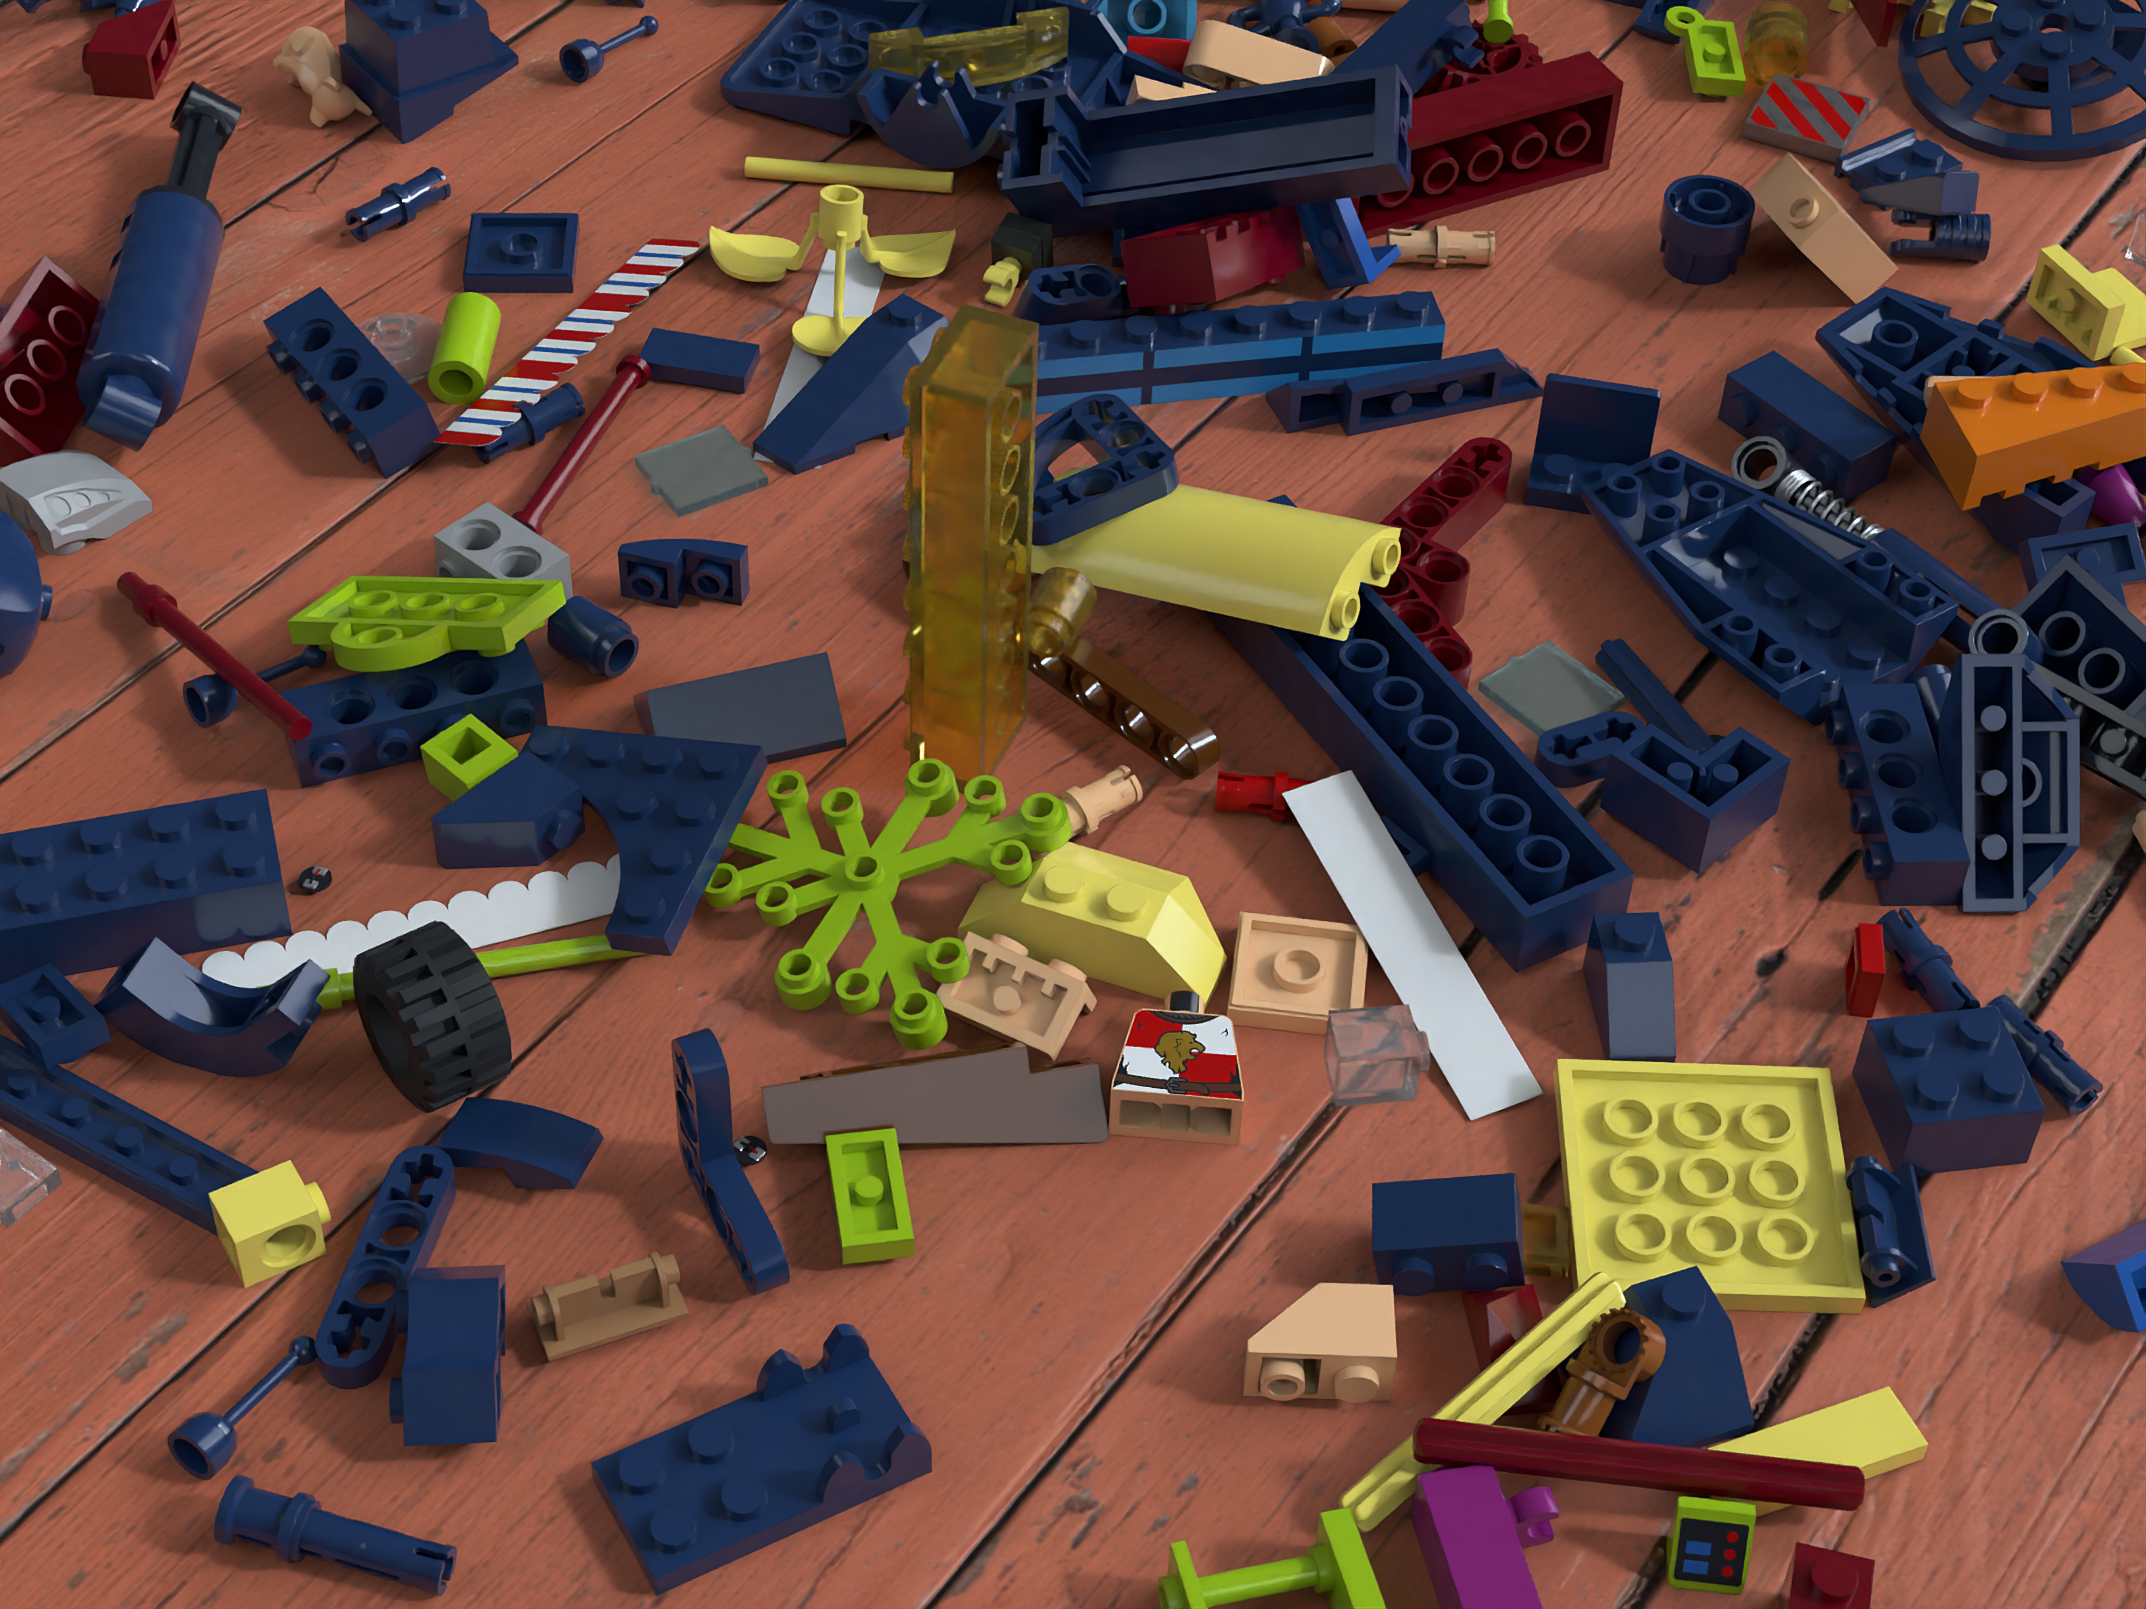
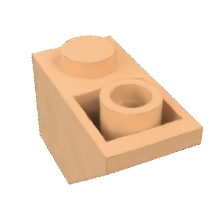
[1243,1283,1397,1403]

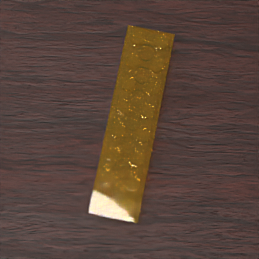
[902,303,1039,799]

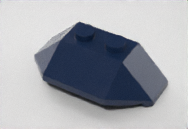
[1938,654,2080,912]

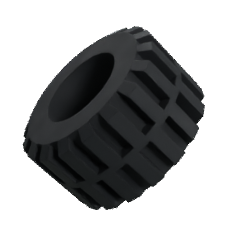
[353,920,512,1113]

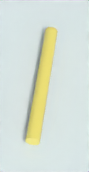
[745,156,954,193]

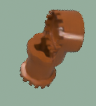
[1536,1307,1666,1437]

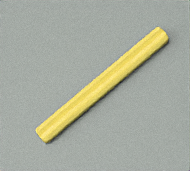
[1338,1272,1626,1533]

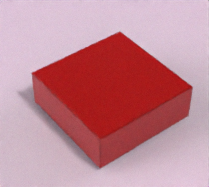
[1844,922,1886,1018]

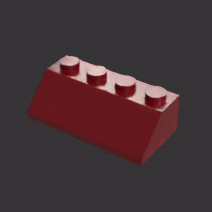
[0,255,100,467]

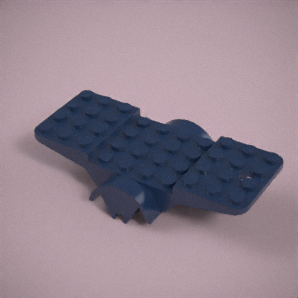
[720,0,1221,168]

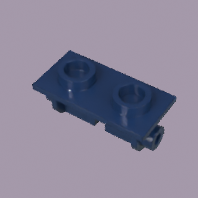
[1845,1156,1936,1308]

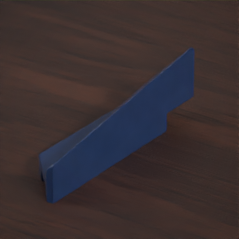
[1265,348,1544,436]

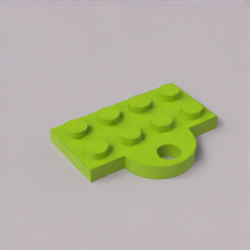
[287,575,566,672]

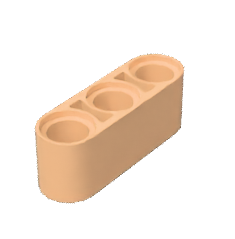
[1183,20,1335,91]

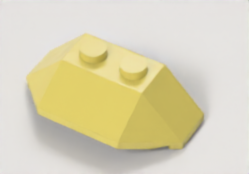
[958,842,1227,1012]

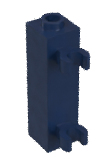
[1329,0,1484,95]

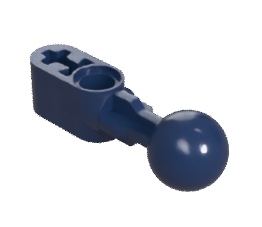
[1011,263,1210,328]

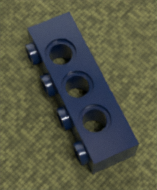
[263,287,444,479]
[278,637,547,788]
[1825,683,1971,906]

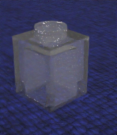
[1323,1004,1430,1107]

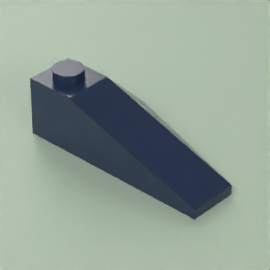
[753,293,987,475]

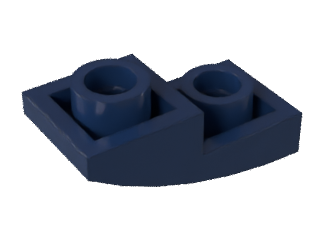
[618,538,750,609]
[435,1097,604,1189]

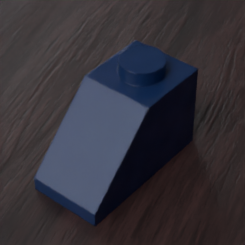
[431,750,585,869]
[1582,912,1676,1063]

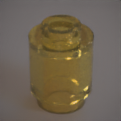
[1019,567,1097,658]

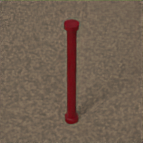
[511,355,651,536]

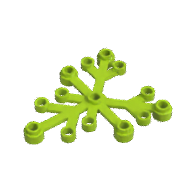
[704,758,1072,1050]

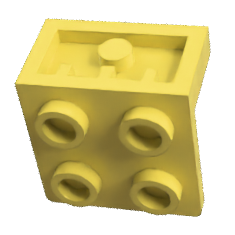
[2026,244,2146,362]

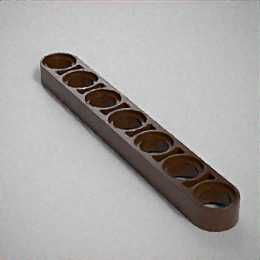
[902,536,1221,780]

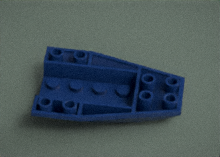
[1581,449,1959,726]

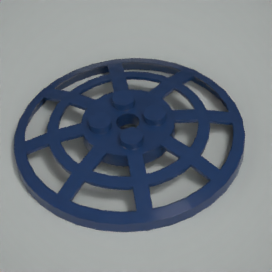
[1898,0,2146,162]

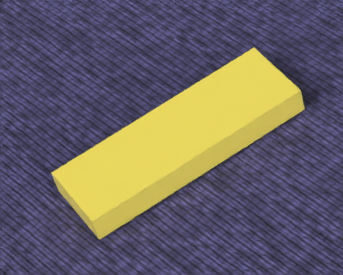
[1708,1387,1929,1518]

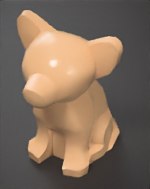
[272,26,372,127]

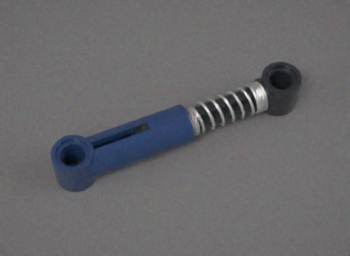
[1731,436,2044,665]

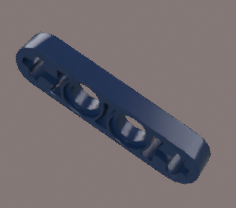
[315,1145,457,1389]

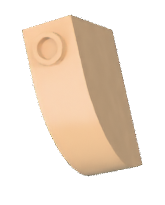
[1748,152,1899,304]

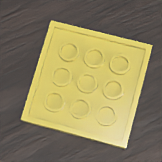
[1553,1059,1866,1314]

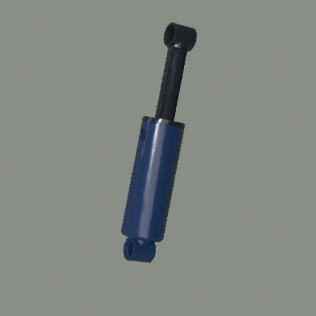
[76,81,242,452]

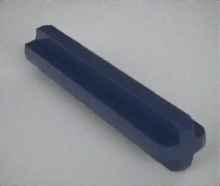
[1595,638,1716,756]

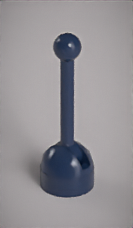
[559,16,659,83]
[183,644,327,728]
[167,1335,317,1480]

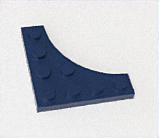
[519,724,768,956]

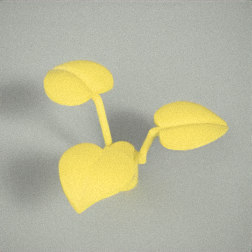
[709,185,956,356]

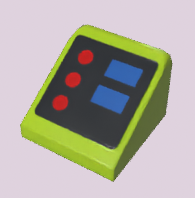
[1666,1496,1756,1595]

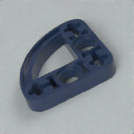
[1004,393,1179,546]

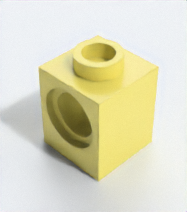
[208,1160,331,1288]

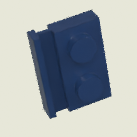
[1834,127,1963,211]

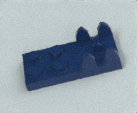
[591,1324,932,1596]

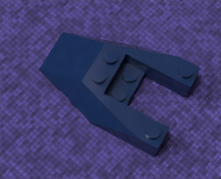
[1815,286,2146,555]

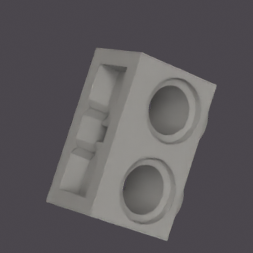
[433,501,573,601]

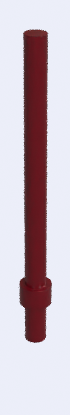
[117,572,312,741]

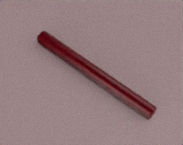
[1412,1417,1865,1511]

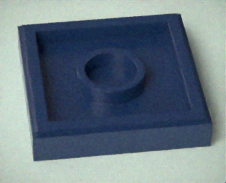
[463,213,580,293]

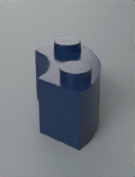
[389,1265,506,1446]

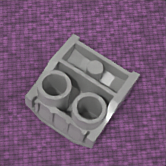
[0,449,153,555]

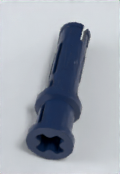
[214,1475,457,1596]

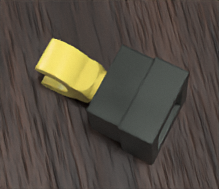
[983,211,1054,307]

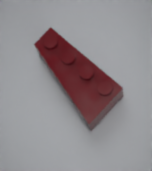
[1120,205,1306,315]

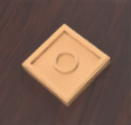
[1227,912,1369,1039]

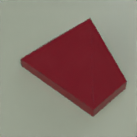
[1462,1284,1562,1416]

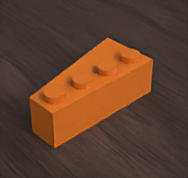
[1920,362,2146,511]

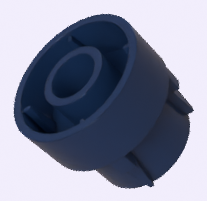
[1659,175,1755,285]

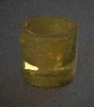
[1743,2,1809,88]

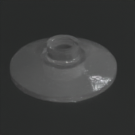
[355,312,442,383]

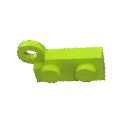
[1664,6,1746,97]

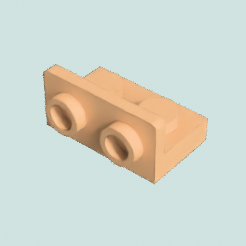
[936,932,1098,1062]

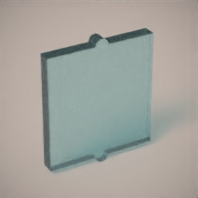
[634,424,768,518]
[1478,640,1626,737]

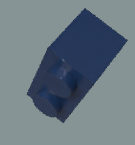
[1372,1173,1525,1296]

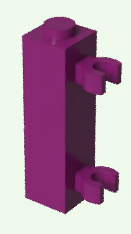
[1410,1464,1560,1609]

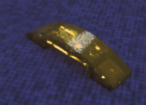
[868,6,1069,87]

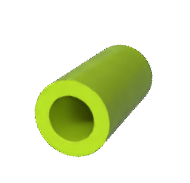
[428,292,501,405]

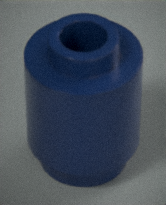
[547,595,639,678]

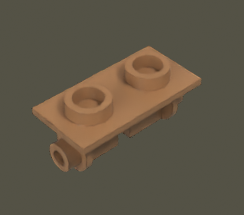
[526,1251,689,1362]

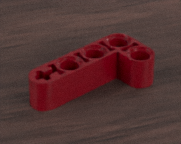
[1379,437,1512,627]

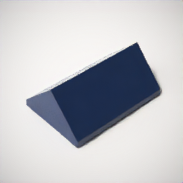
[1995,554,2146,723]
[633,652,847,764]

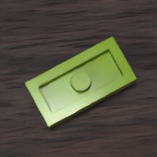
[825,1128,914,1265]

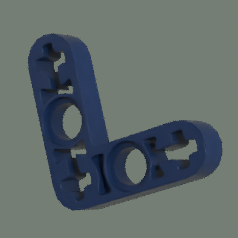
[671,1028,790,1296]

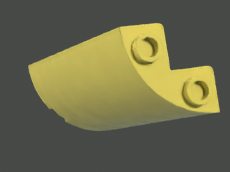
[1008,465,1401,641]

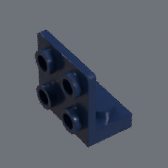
[1525,373,1661,515]

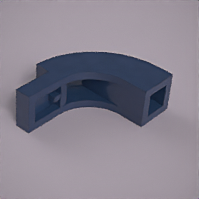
[93,937,331,1077]

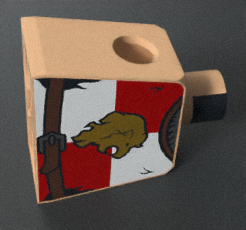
[1108,990,1244,1145]

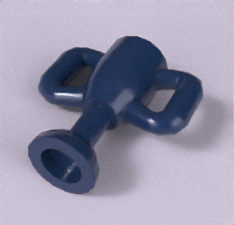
[1225,0,1342,54]

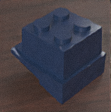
[338,0,519,144]

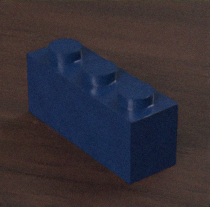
[1718,350,1898,504]

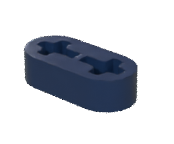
[1534,711,1645,788]

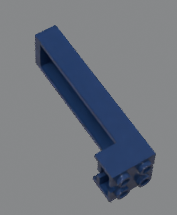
[997,65,1413,238]

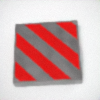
[1742,72,1871,164]

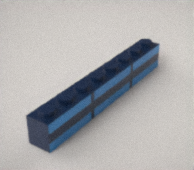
[997,291,1446,417]

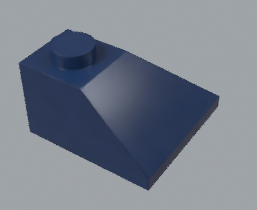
[1559,1266,1755,1448]

